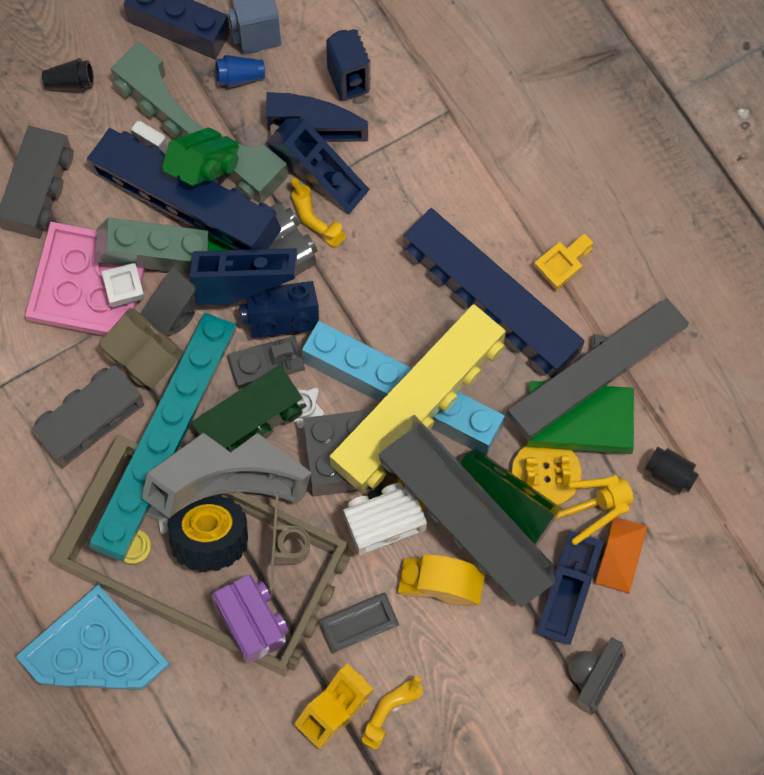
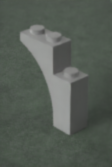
[142,433,312,518]

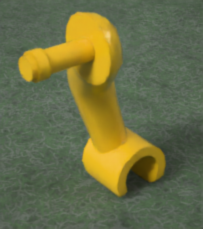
[291,178,347,248]
[361,676,423,750]

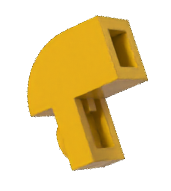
[398,554,485,606]
[294,663,374,750]

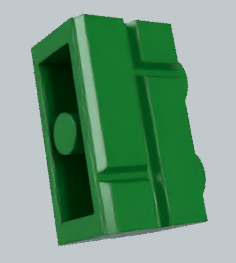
[162,127,239,186]

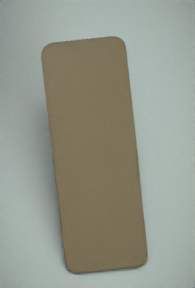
[269,492,310,597]

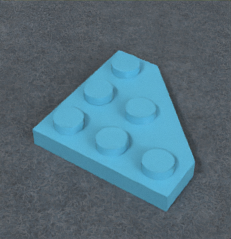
[15,584,170,690]

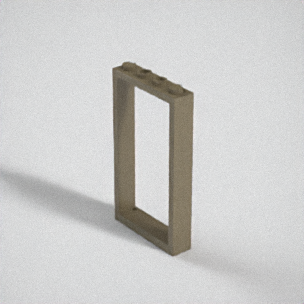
[51,434,351,677]

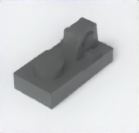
[229,335,305,389]

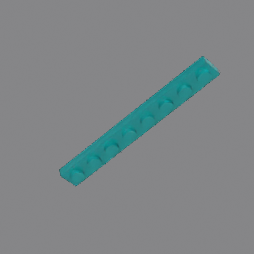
[89,312,237,561]

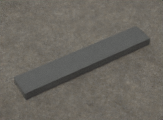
[506,298,689,441]

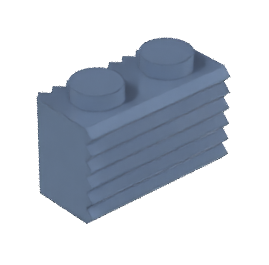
[228,0,281,54]

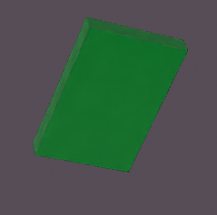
[527,381,634,454]

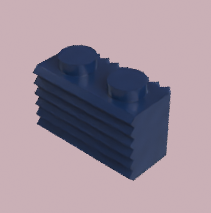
[326,29,371,101]

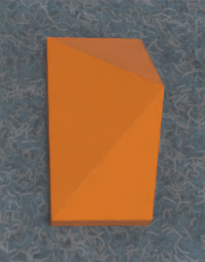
[595,517,648,594]

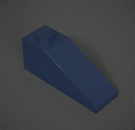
[266,119,370,214]
[189,248,298,305]

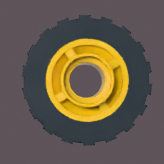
[167,494,248,572]

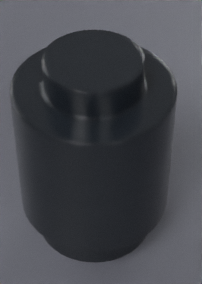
[644,447,699,495]

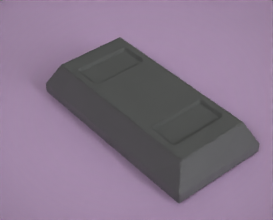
[319,592,399,653]

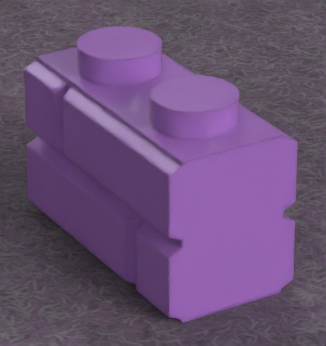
[212,575,289,664]

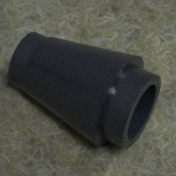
[42,58,94,91]

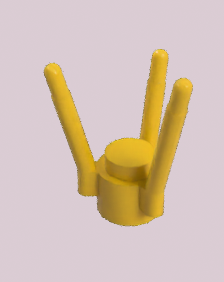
[555,474,634,545]

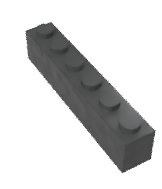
[378,414,556,607]

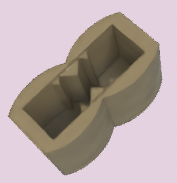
[99,307,183,389]

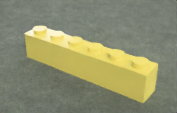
[330,304,506,493]

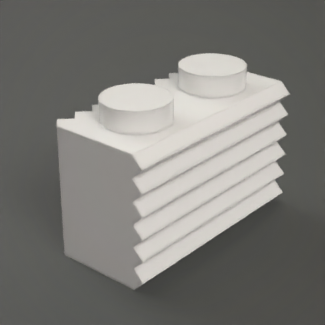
[343,483,427,556]

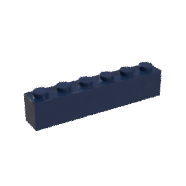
[87,127,282,250]
[403,208,585,378]

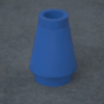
[215,55,265,88]

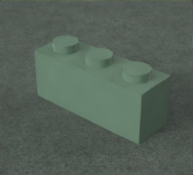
[95,217,208,274]

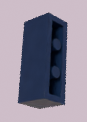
[123,0,230,60]

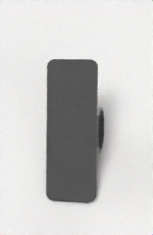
[141,268,196,336]

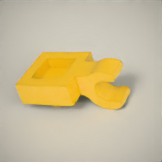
[534,233,594,291]

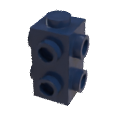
[239,281,319,338]

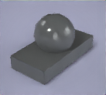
[568,637,626,715]

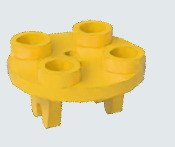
[512,445,582,506]

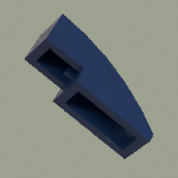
[266,92,368,142]
[536,528,604,645]

